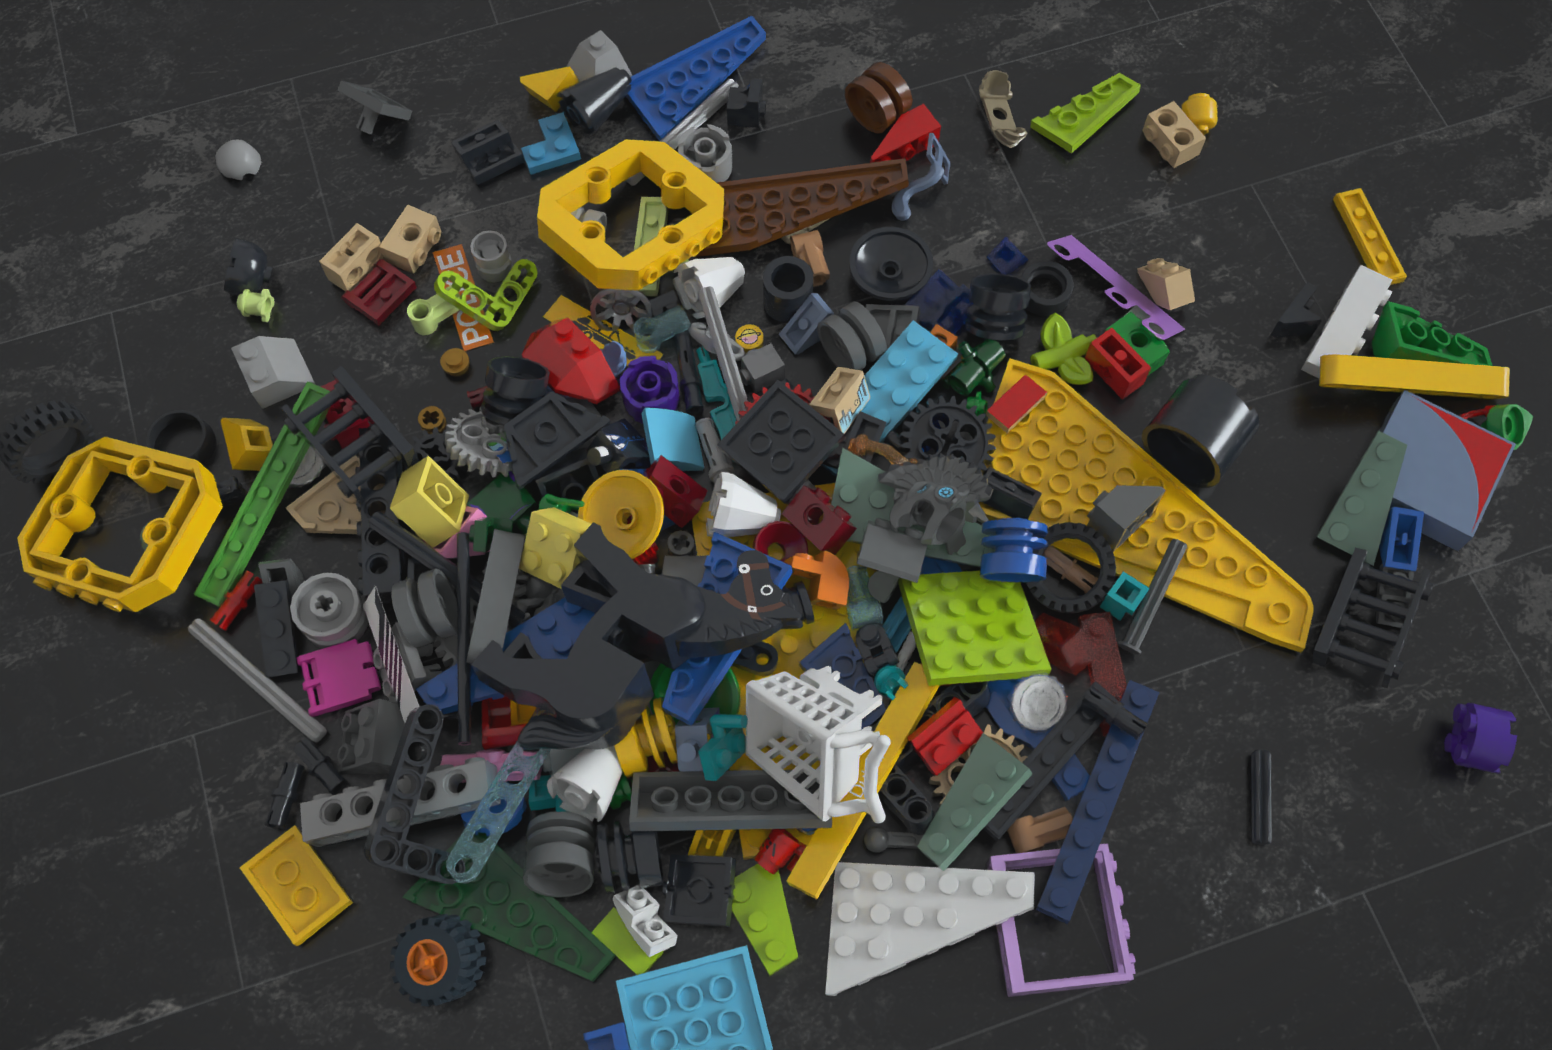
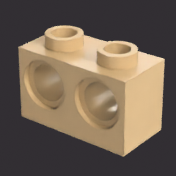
[1142,101,1206,168]
[319,223,384,291]

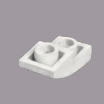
[613,884,678,957]

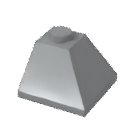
[566,30,633,82]

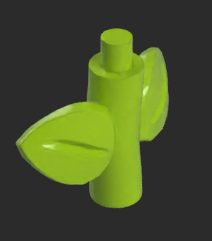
[1030,312,1096,385]

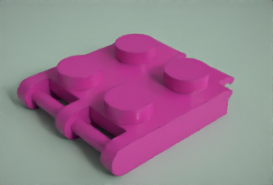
[296,639,381,717]

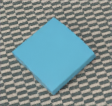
[641,408,704,471]

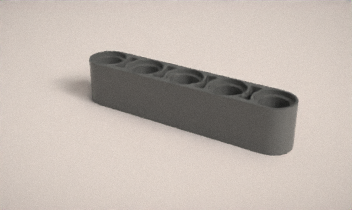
[467,529,525,664]

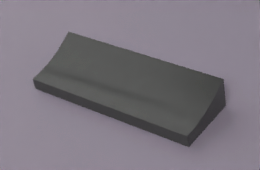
[629,769,832,831]

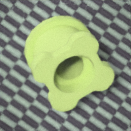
[237,289,274,322]

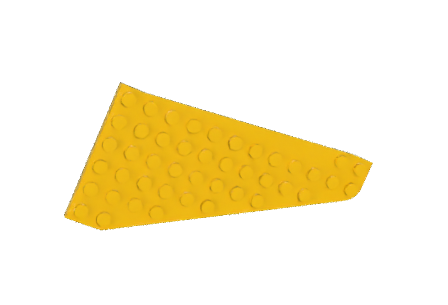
[978,358,1314,653]

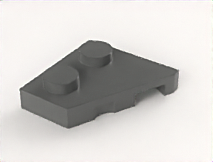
[866,304,921,349]

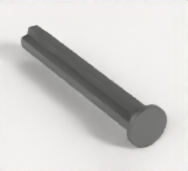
[1117,539,1187,655]

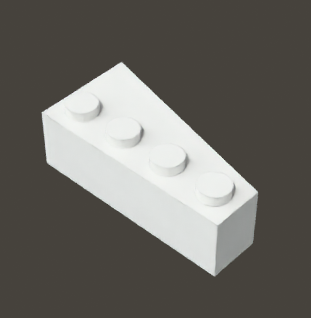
[1301,265,1392,378]

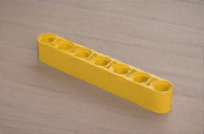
[1319,354,1510,399]

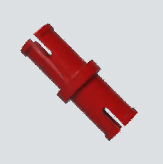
[209,570,263,631]

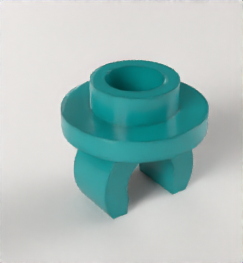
[874,665,908,700]

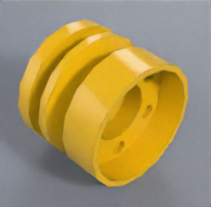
[614,697,678,779]

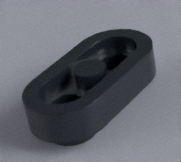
[731,641,778,676]

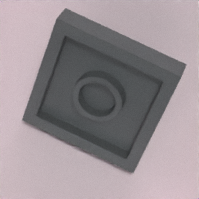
[337,81,412,134]

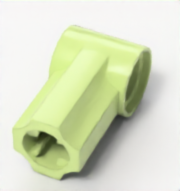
[407,285,460,335]

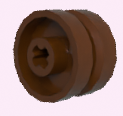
[845,62,913,133]

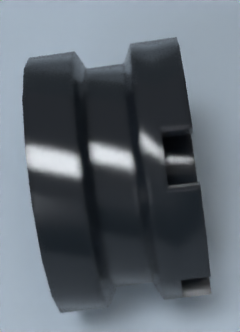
[782,581,814,624]

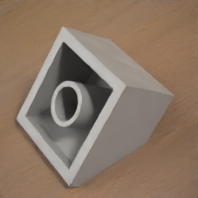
[231,336,316,409]

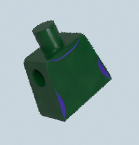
[466,471,538,537]

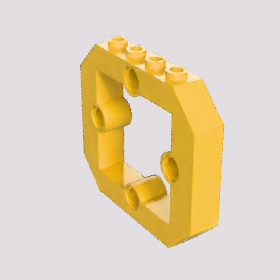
[537,139,724,291]
[17,437,223,612]

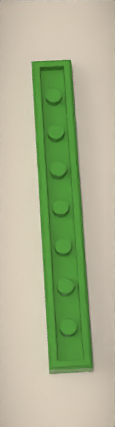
[194,381,331,607]

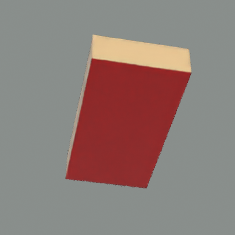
[986,374,1047,433]

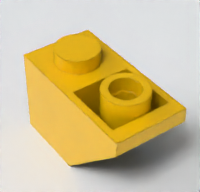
[221,417,273,471]

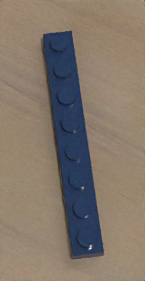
[1036,680,1160,924]

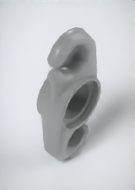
[688,322,745,361]

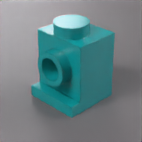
[1100,571,1150,621]

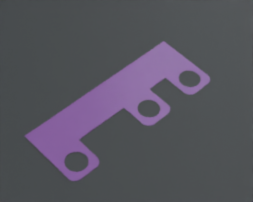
[1047,235,1185,340]

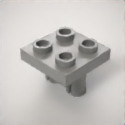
[373,622,442,703]

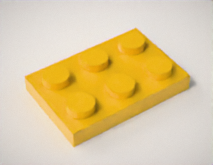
[240,825,353,946]

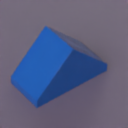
[1379,507,1424,572]

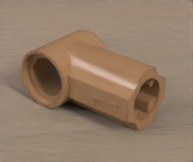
[790,230,830,287]
[1007,807,1073,853]

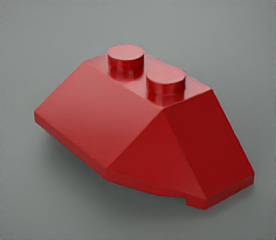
[522,317,620,404]

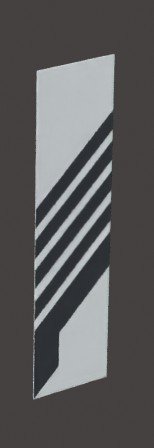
[363,586,422,723]

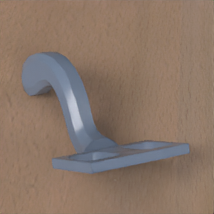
[892,133,950,221]

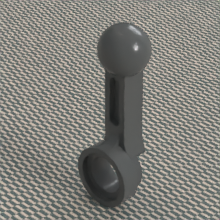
[863,826,924,852]

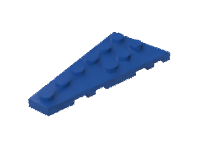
[626,16,766,141]
[662,532,793,726]
[416,597,596,715]

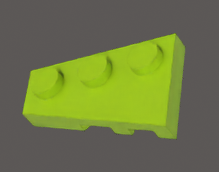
[732,864,798,976]

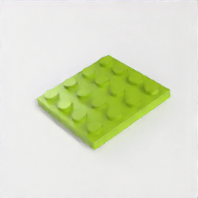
[898,571,1051,686]

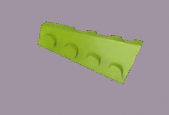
[1030,73,1140,153]

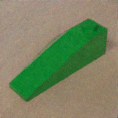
[1371,301,1492,366]

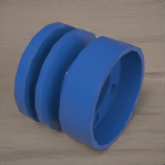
[980,518,1048,582]

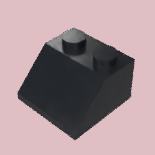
[534,447,600,514]

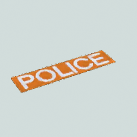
[433,244,494,351]

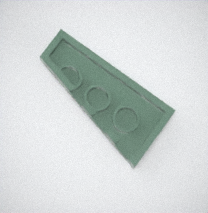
[1317,431,1407,566]
[917,733,1032,871]

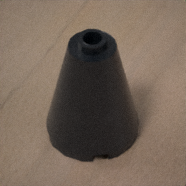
[557,67,632,138]

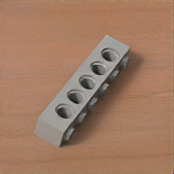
[300,757,501,847]

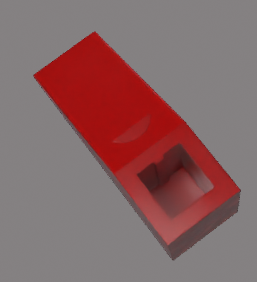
[870,104,941,163]

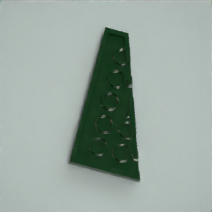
[402,829,616,982]

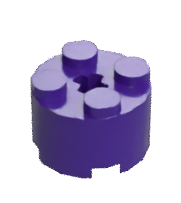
[620,355,680,424]
[1444,702,1517,774]

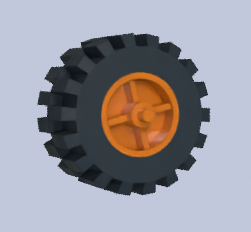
[390,914,486,1006]

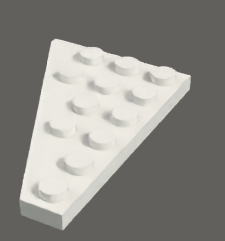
[825,862,1035,996]

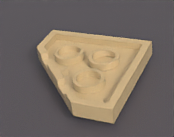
[286,455,405,534]

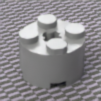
[678,124,732,183]

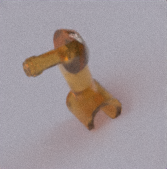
[848,434,917,466]

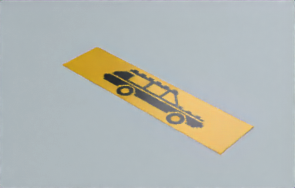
[543,295,663,367]

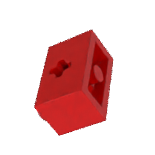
[1085,328,1151,400]

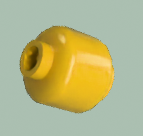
[1182,93,1218,135]

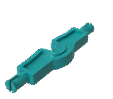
[696,346,736,462]

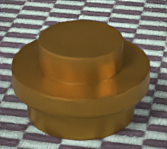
[440,348,470,376]

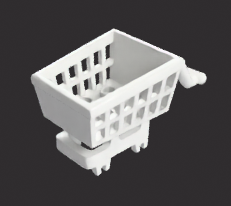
[745,666,891,824]

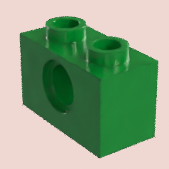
[1104,312,1170,376]

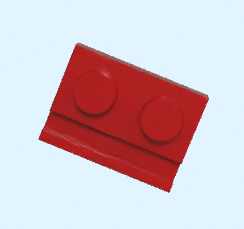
[907,697,983,776]

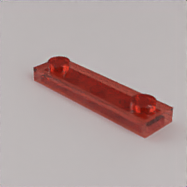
[1078,612,1127,737]

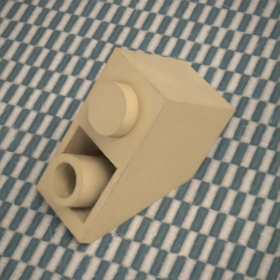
[1137,258,1195,310]

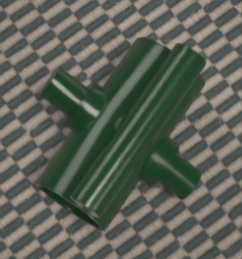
[940,339,1005,396]

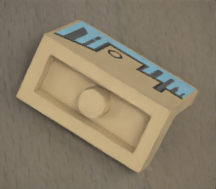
[809,367,870,434]

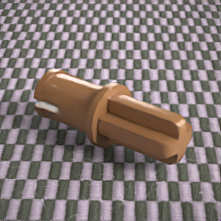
[1042,545,1098,594]

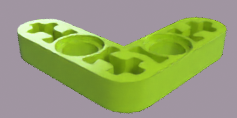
[434,259,538,331]

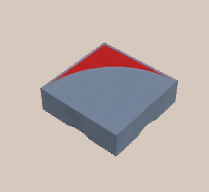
[1379,390,1516,551]

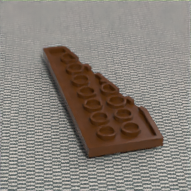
[691,158,909,257]

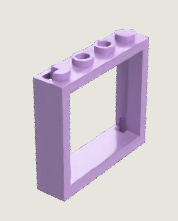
[986,844,1136,997]

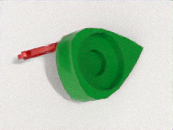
[1459,404,1533,450]

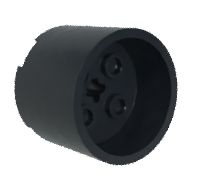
[1142,374,1260,488]

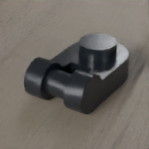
[855,622,899,676]

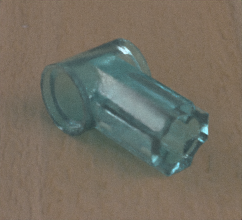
[633,305,691,353]
[846,565,883,630]

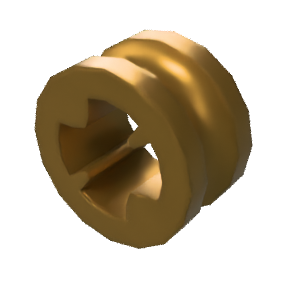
[418,406,447,434]

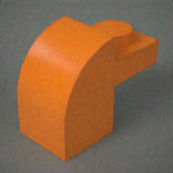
[784,551,849,610]

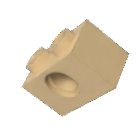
[379,205,442,274]

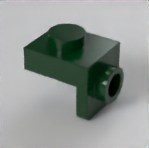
[469,517,513,552]

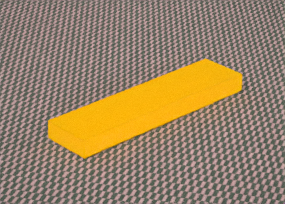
[1333,188,1407,285]

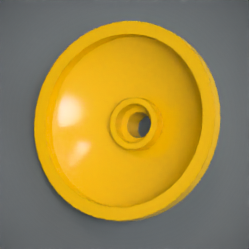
[578,470,664,559]

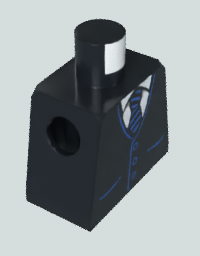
[587,418,651,473]

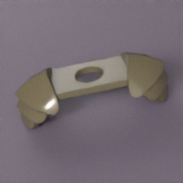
[979,70,1027,148]

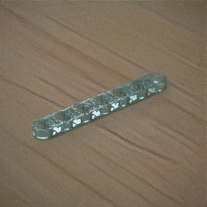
[446,708,552,883]

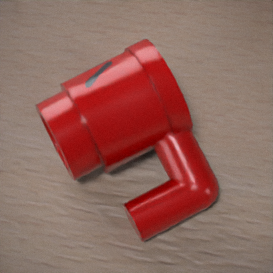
[754,829,807,875]

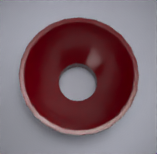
[753,521,808,562]

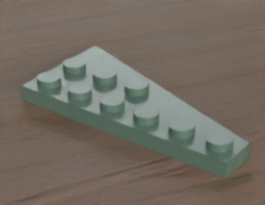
[831,448,995,568]

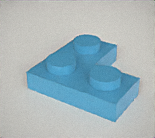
[521,112,581,175]

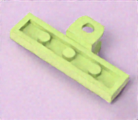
[634,197,689,296]

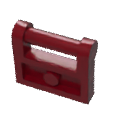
[341,258,417,325]

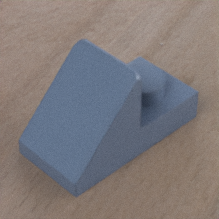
[779,293,834,354]

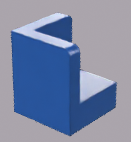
[583,1022,631,1050]

